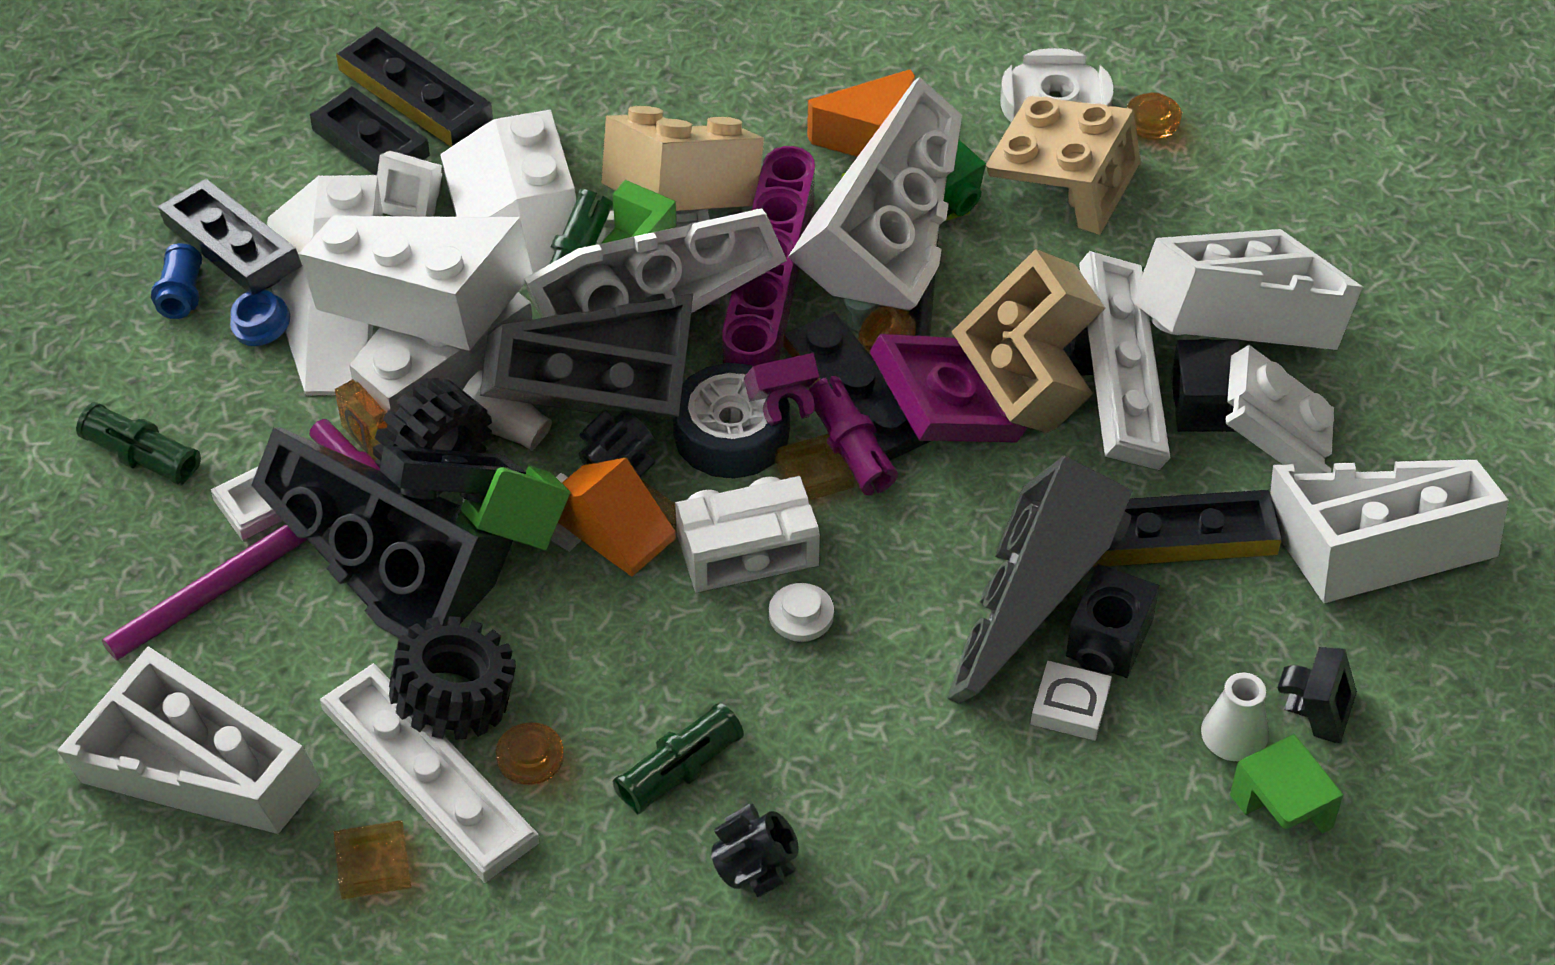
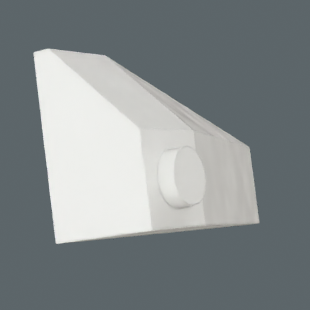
[788,77,962,311]

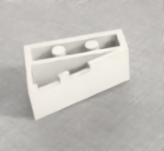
[57,646,322,834]

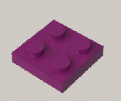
[870,334,1028,443]

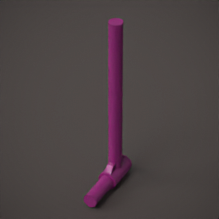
[102,419,380,661]

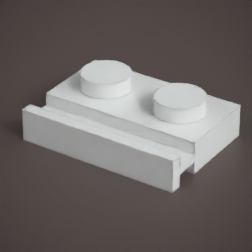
[1226,345,1334,474]

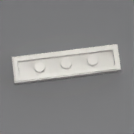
[1079,251,1170,470]
[320,663,539,883]

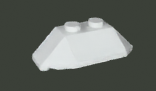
[441,109,577,273]

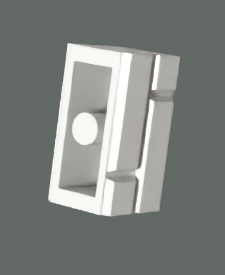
[675,476,820,593]

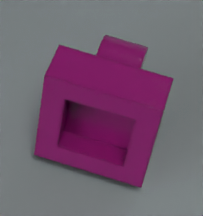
[744,353,819,426]

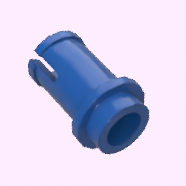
[151,243,203,319]

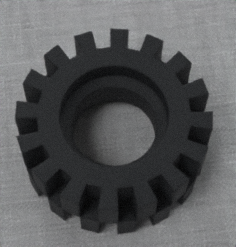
[373,378,492,495]
[389,616,516,740]

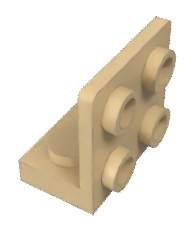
[986,96,1141,235]

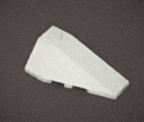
[267,175,383,396]
[524,208,787,318]

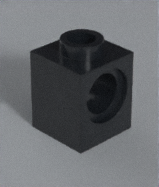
[1171,339,1240,432]
[1066,564,1160,678]

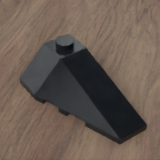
[251,427,513,639]

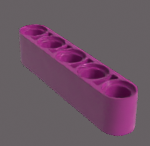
[722,146,815,366]

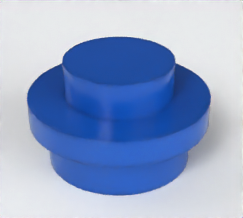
[230,289,290,346]

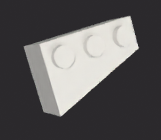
[299,216,533,351]
[1132,229,1363,350]
[349,292,532,429]
[1270,460,1509,603]

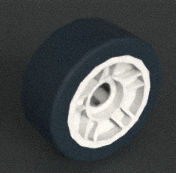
[673,363,790,479]

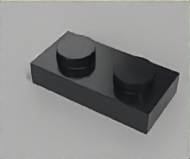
[310,86,430,175]
[380,445,526,503]

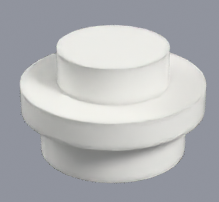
[769,583,834,642]

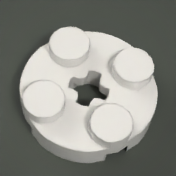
[1000,48,1113,122]

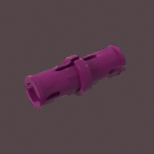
[809,376,898,496]

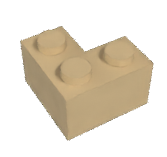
[602,106,764,211]
[951,249,1105,432]

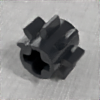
[578,410,656,477]
[711,803,799,897]

